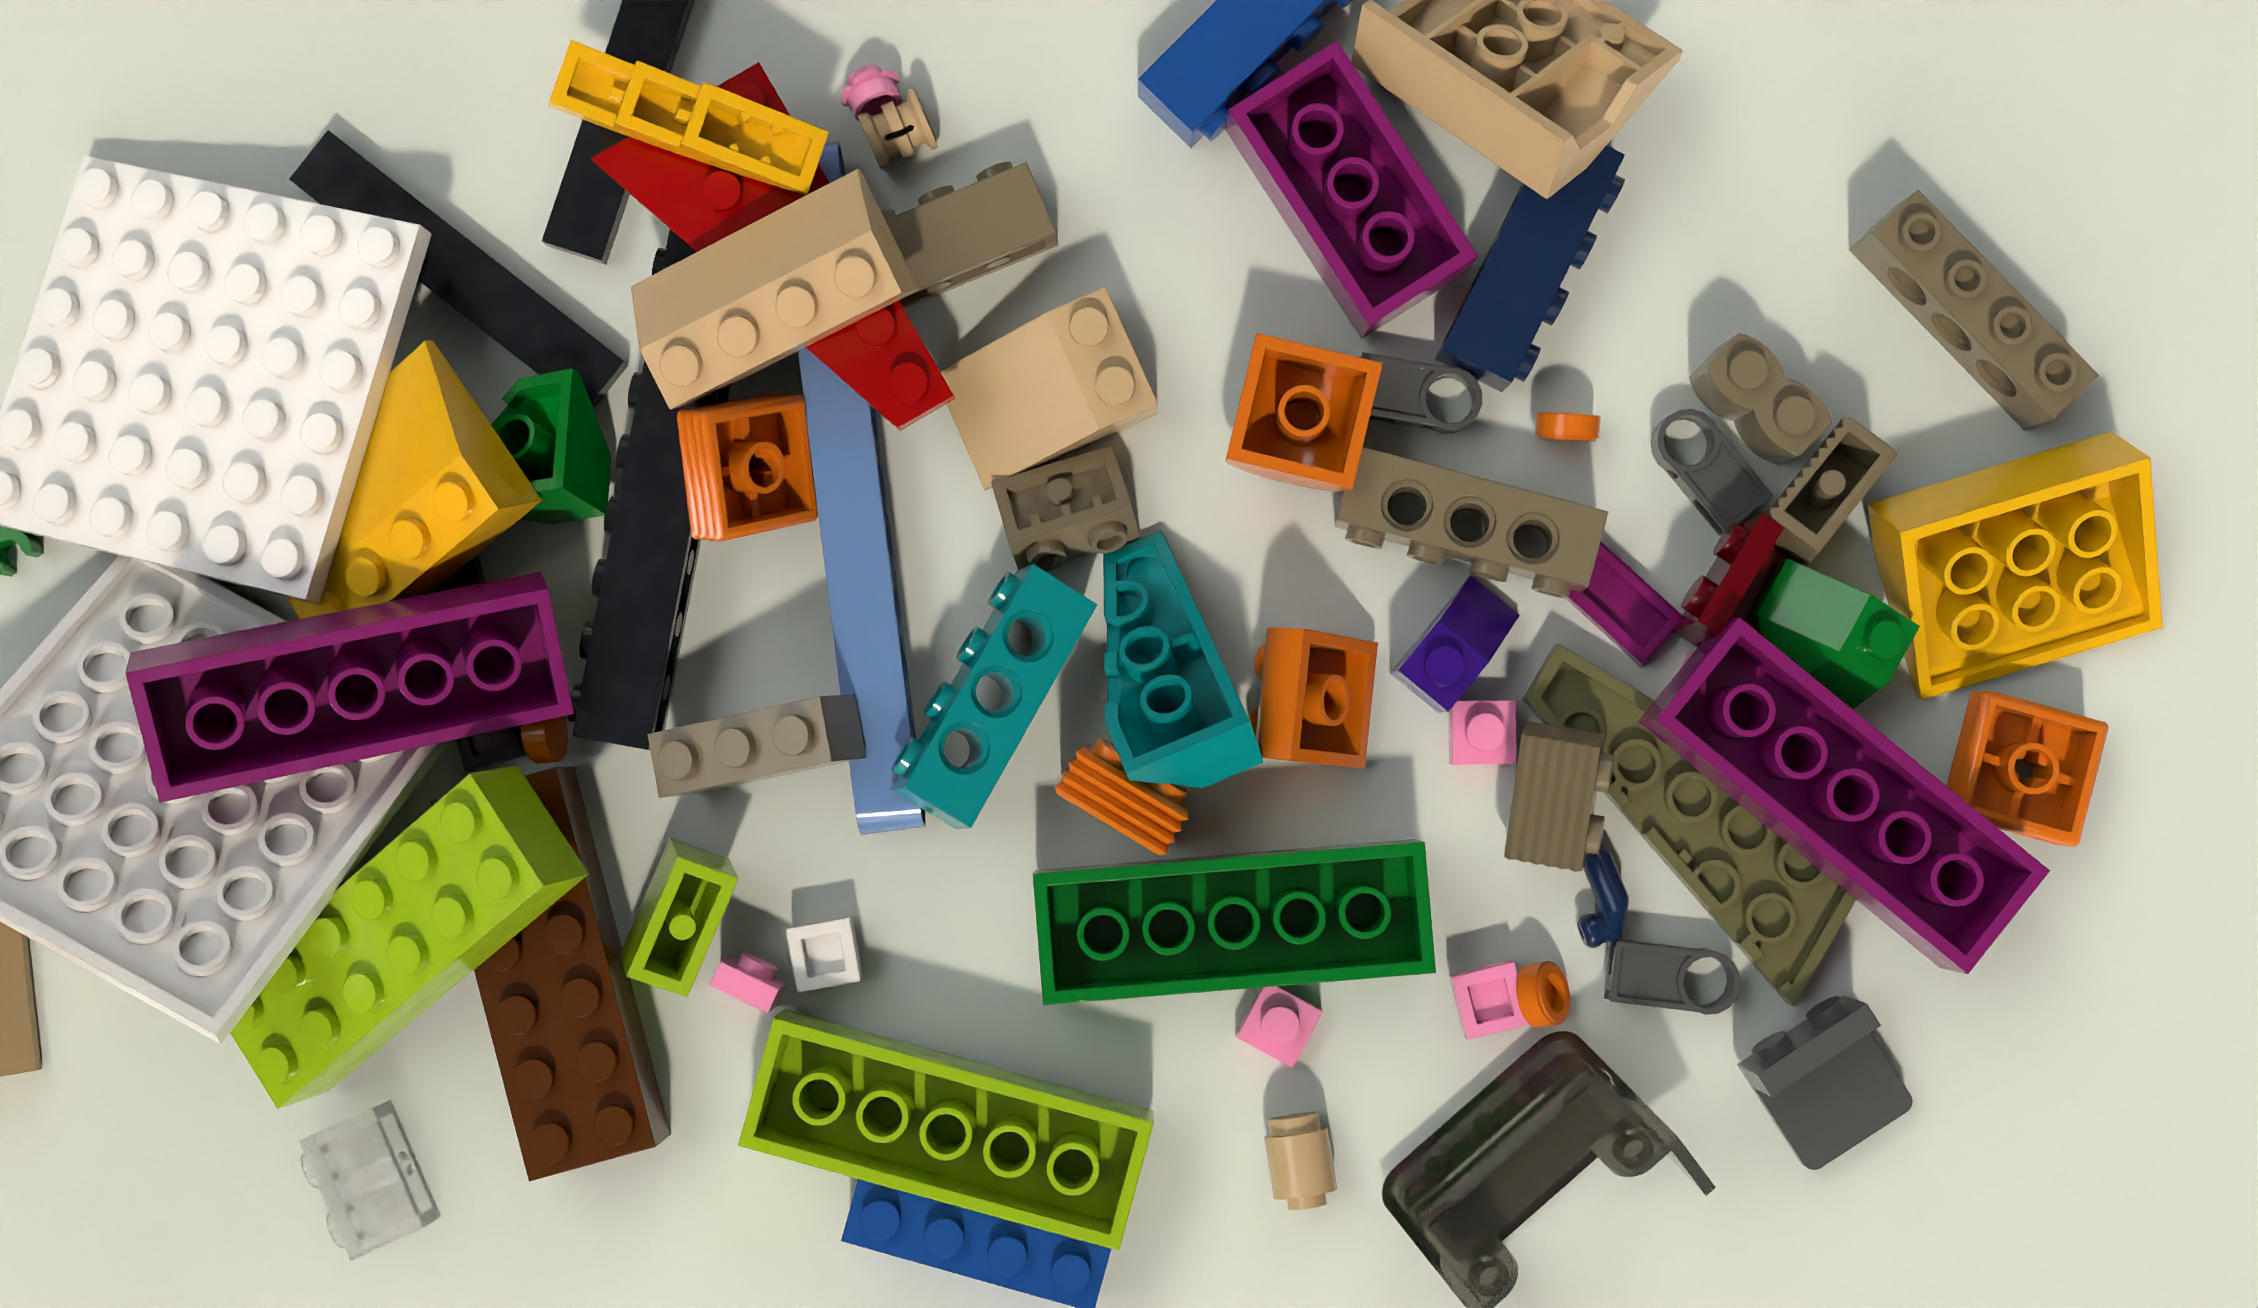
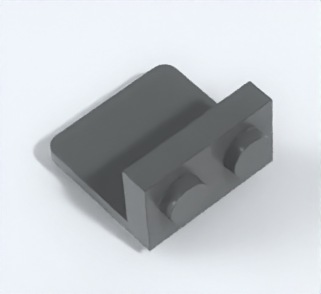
[1737,995,1913,1170]

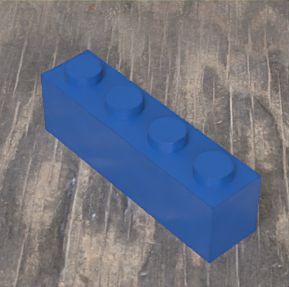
[1138,0,1353,148]
[841,1179,1111,1308]

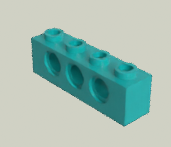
[890,564,1098,829]

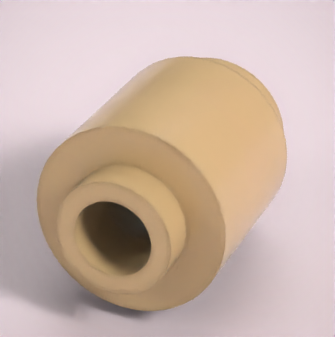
[1264,1112,1337,1210]

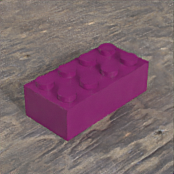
[1225,41,1478,339]

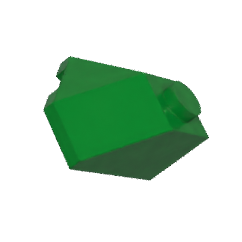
[491,368,612,524]
[1751,558,1920,709]

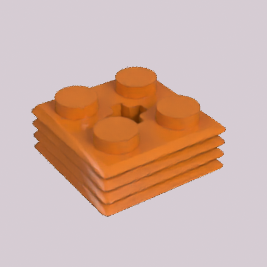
[677,394,818,542]
[1946,691,2109,847]
[1055,737,1189,856]

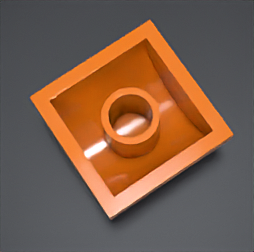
[1225,333,1383,492]
[1249,627,1378,769]

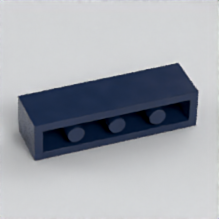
[1435,145,1625,392]

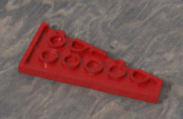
[591,62,955,431]

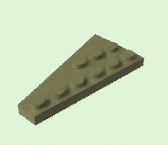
[1522,644,1856,1007]

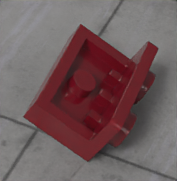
[1673,513,1791,648]

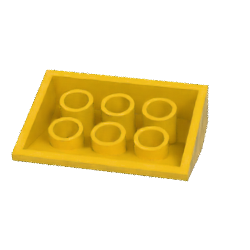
[288,340,542,619]
[1868,431,2163,700]

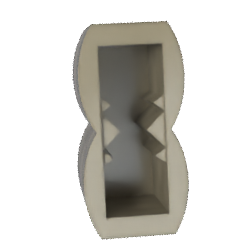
[1689,333,1832,465]

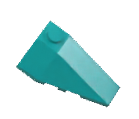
[1103,530,1264,788]

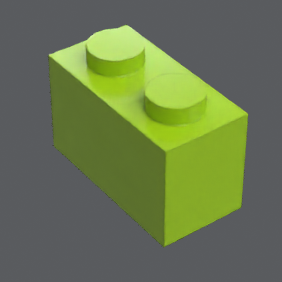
[620,838,739,998]

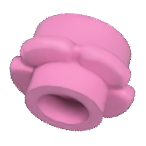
[841,65,902,122]

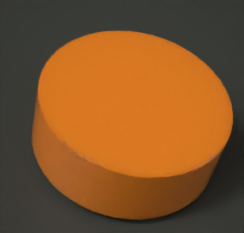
[1535,412,1601,442]
[521,716,568,764]
[1516,961,1570,1028]

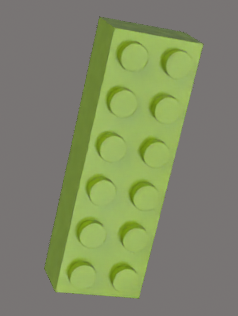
[230,766,589,1109]
[738,1009,1154,1251]

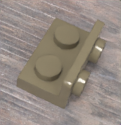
[991,445,1140,572]

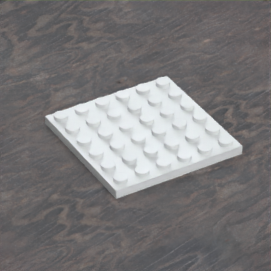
[0,155,432,604]
[0,555,451,1044]

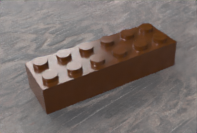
[430,766,671,1182]

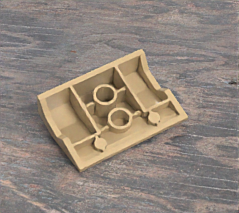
[1351,0,1683,199]

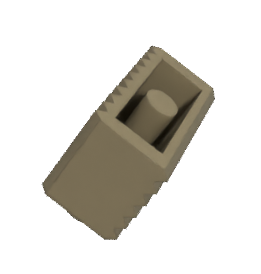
[1765,417,1898,567]
[1504,721,1615,872]

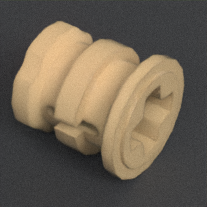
[858,89,938,169]

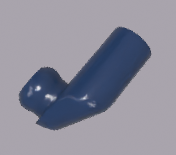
[1577,850,1629,948]

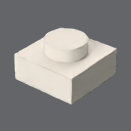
[786,916,863,993]

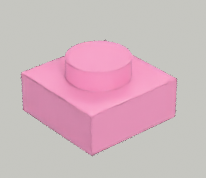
[1449,700,1517,765]
[709,952,788,1013]
[1449,960,1530,1040]
[1235,986,1323,1068]

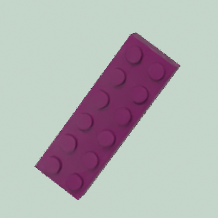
[125,571,574,803]
[1638,617,2050,974]

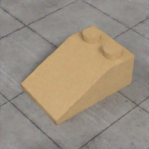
[940,286,1158,491]

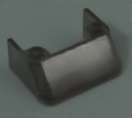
[1382,1031,1716,1308]

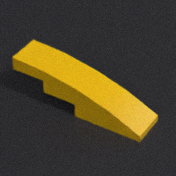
[548,40,829,195]

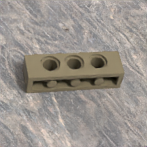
[1849,189,2099,430]
[1335,447,1609,599]

